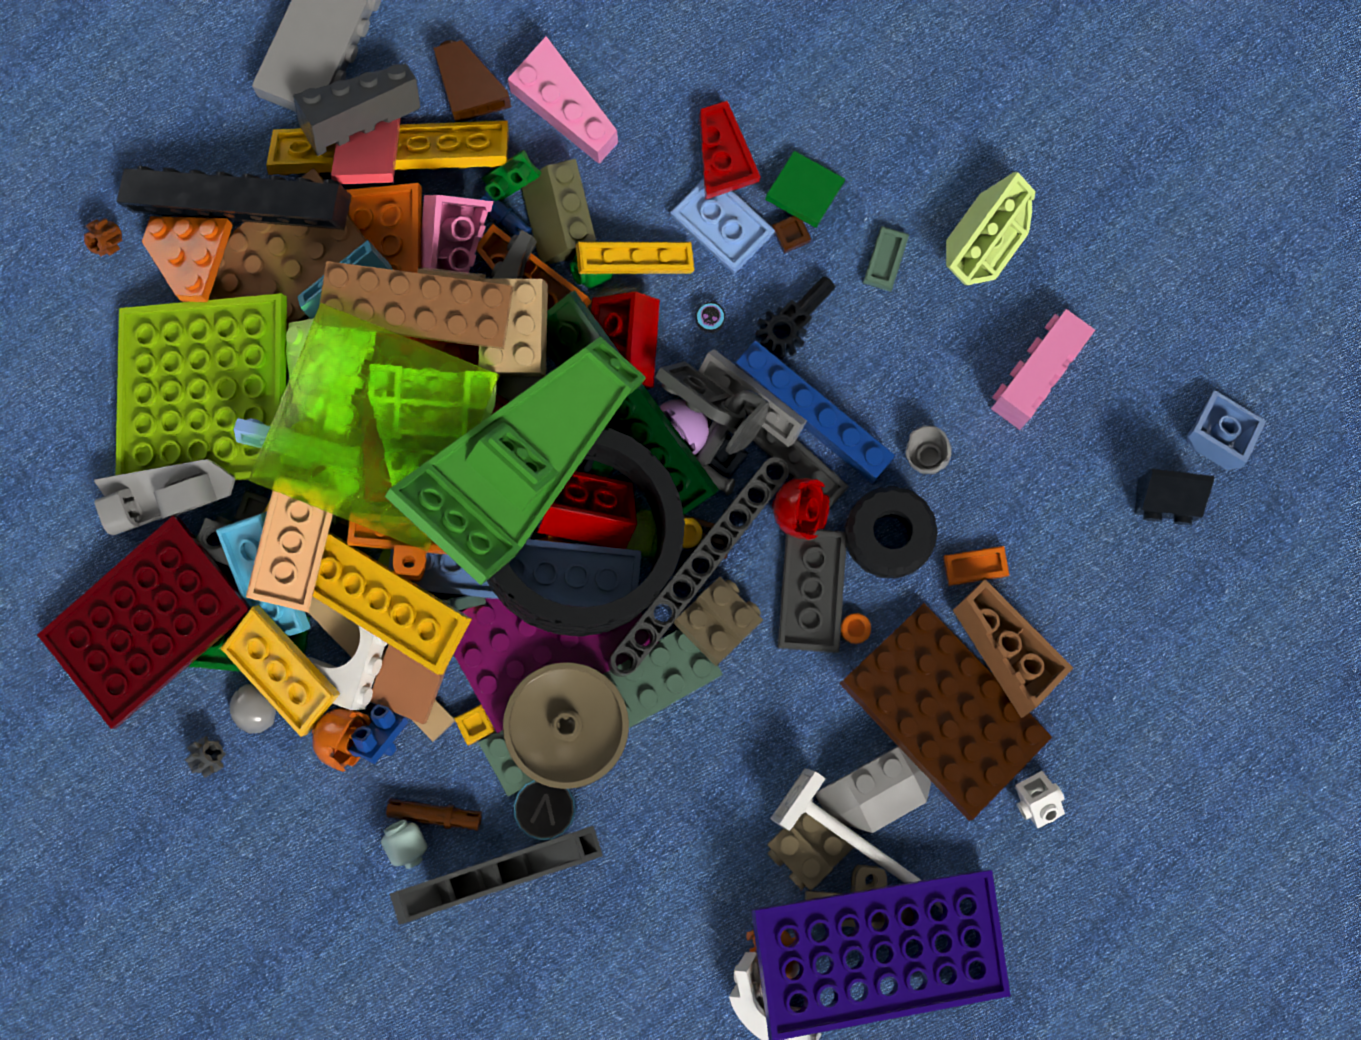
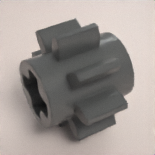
[185,736,226,778]

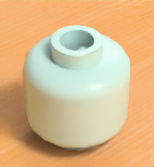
[381,820,428,869]

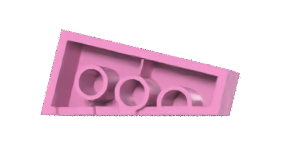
[508,36,618,164]

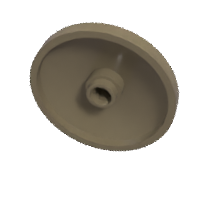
[503,663,629,789]

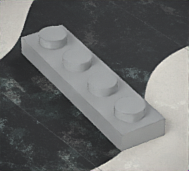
[699,349,807,447]

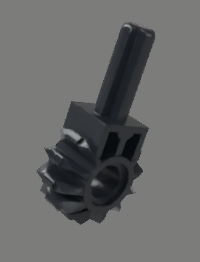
[755,276,836,359]

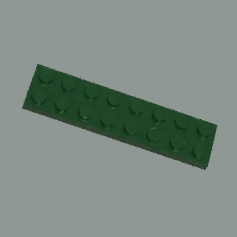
[547,290,719,515]

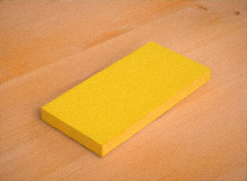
[220,605,340,737]

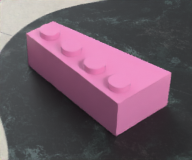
[421,195,493,273]
[991,309,1095,430]

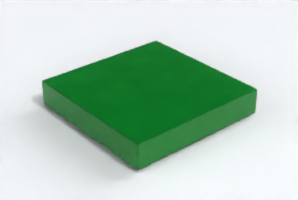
[765,151,845,228]

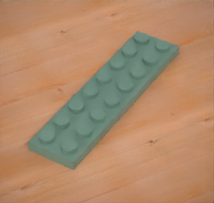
[478,629,723,797]

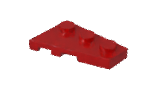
[699,100,761,200]

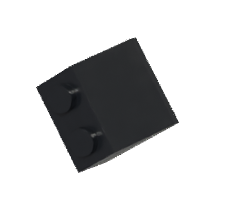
[1135,469,1214,525]

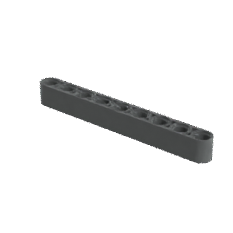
[608,457,789,677]

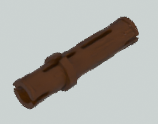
[386,798,482,831]

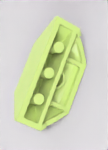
[946,172,1036,285]

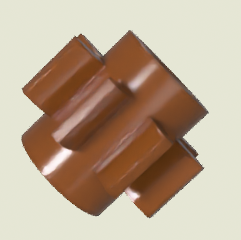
[84,218,122,257]

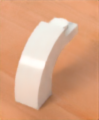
[729,952,821,1040]

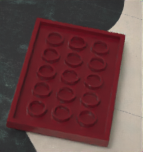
[37,515,252,729]

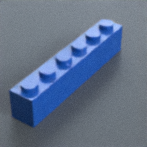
[736,340,896,484]

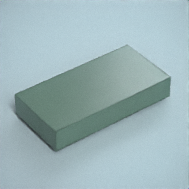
[863,226,909,292]

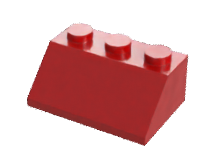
[591,291,660,389]
[537,471,637,549]

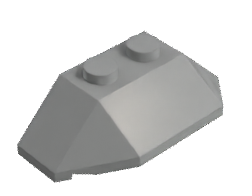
[815,746,931,833]

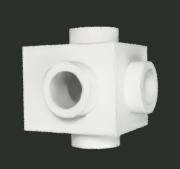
[1015,771,1065,828]

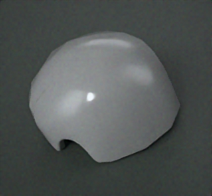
[905,425,952,474]
[230,684,276,734]

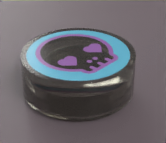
[696,302,725,334]

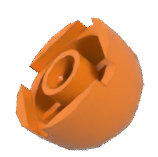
[312,707,371,772]

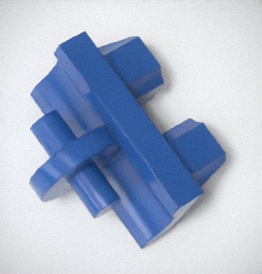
[349,704,408,764]

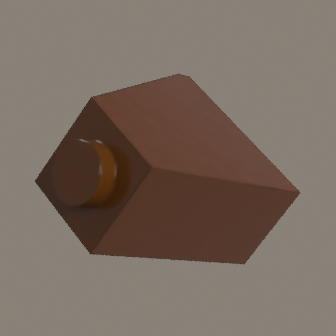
[433,40,512,122]

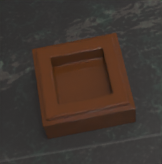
[772,216,811,254]

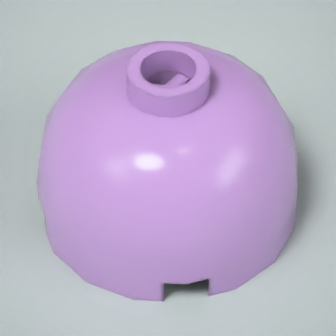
[659,399,709,455]

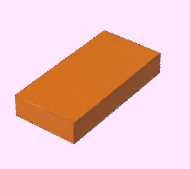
[943,546,1010,586]

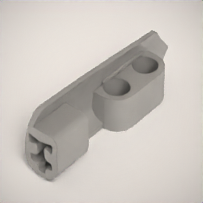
[94,459,236,535]

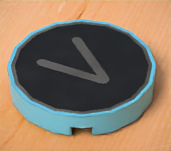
[514,780,576,840]

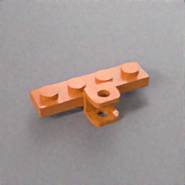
[347,512,447,582]

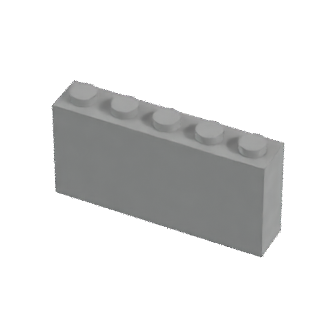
[252,0,381,112]

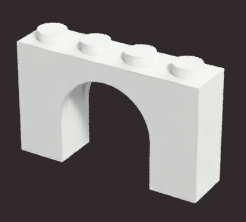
[307,625,388,710]

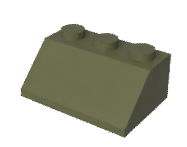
[522,159,596,265]

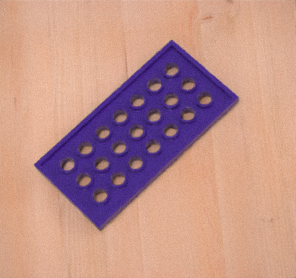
[751,869,1011,1040]

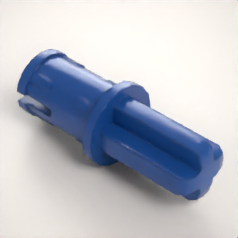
[480,192,532,236]

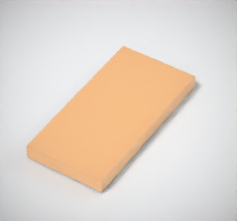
[246,475,339,612]

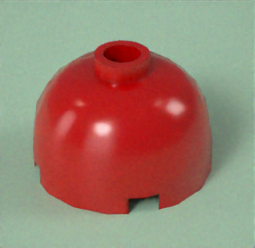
[772,478,830,540]

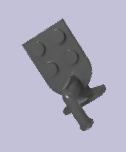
[655,362,769,496]

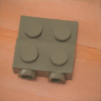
[673,577,763,666]
[766,812,854,891]

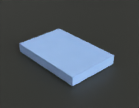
[670,179,775,274]

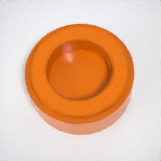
[840,613,871,644]

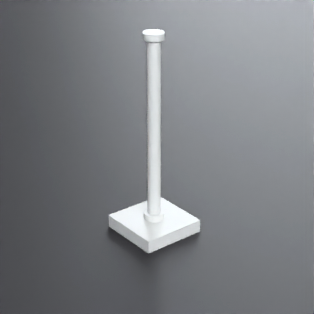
[770,768,943,914]

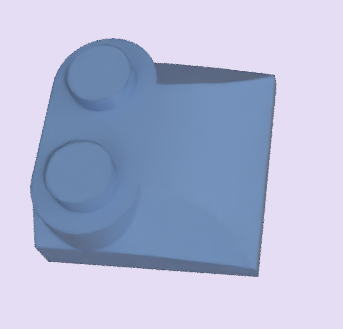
[1187,390,1266,470]

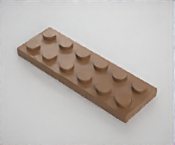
[317,261,513,349]

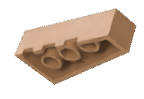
[953,579,1073,718]

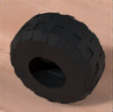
[845,486,937,579]

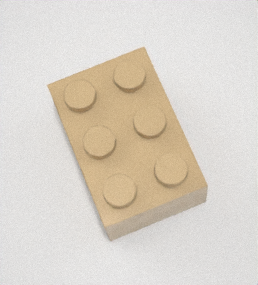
[478,278,548,377]

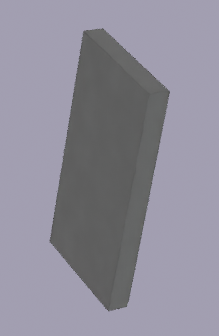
[778,530,846,653]

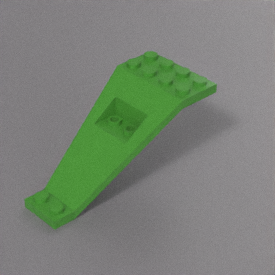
[385,336,646,585]

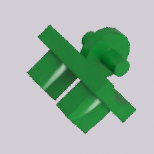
[482,150,542,201]

